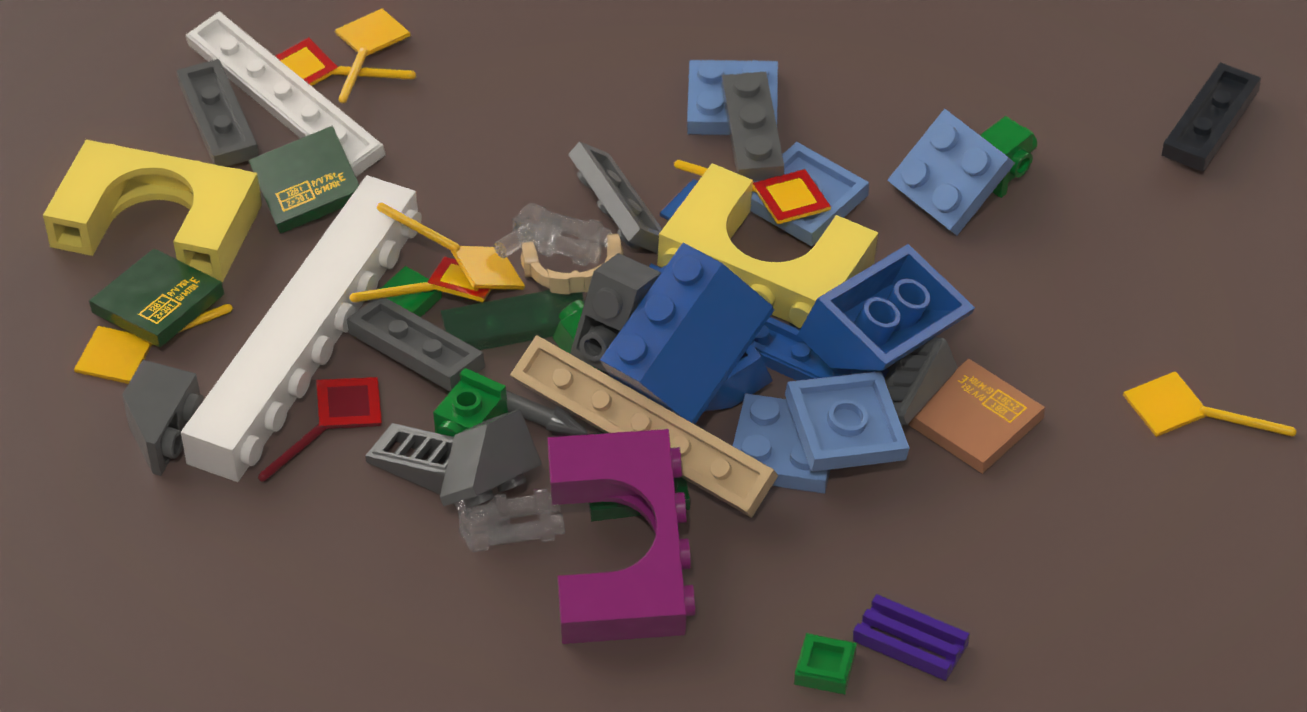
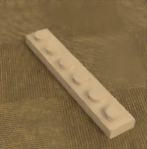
[510,335,779,518]

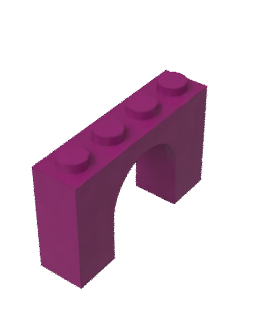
[547,429,695,644]

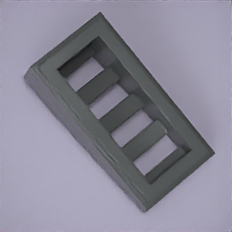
[884,337,958,425]
[365,423,454,495]

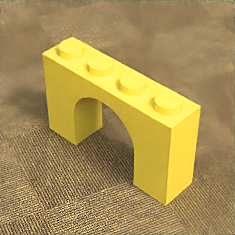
[43,140,262,282]
[657,163,878,329]

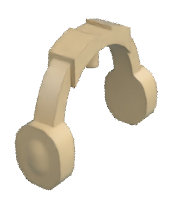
[521,234,623,294]

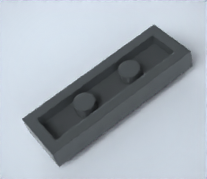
[176,59,259,167]
[722,71,784,181]
[568,141,662,253]
[347,298,485,392]

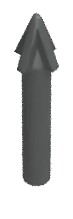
[506,390,588,435]

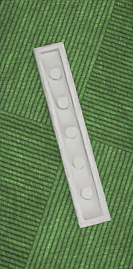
[185,11,386,177]

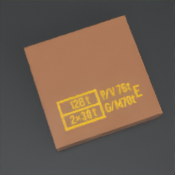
[908,359,1045,474]

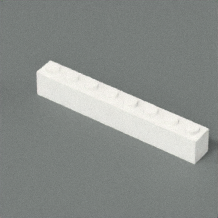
[181,175,422,482]

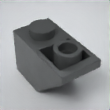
[570,253,661,372]
[122,360,204,476]
[440,409,542,508]

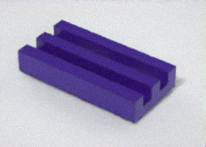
[853,594,970,681]

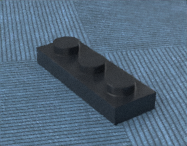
[1162,62,1261,172]

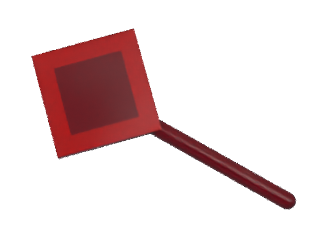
[258,377,382,482]

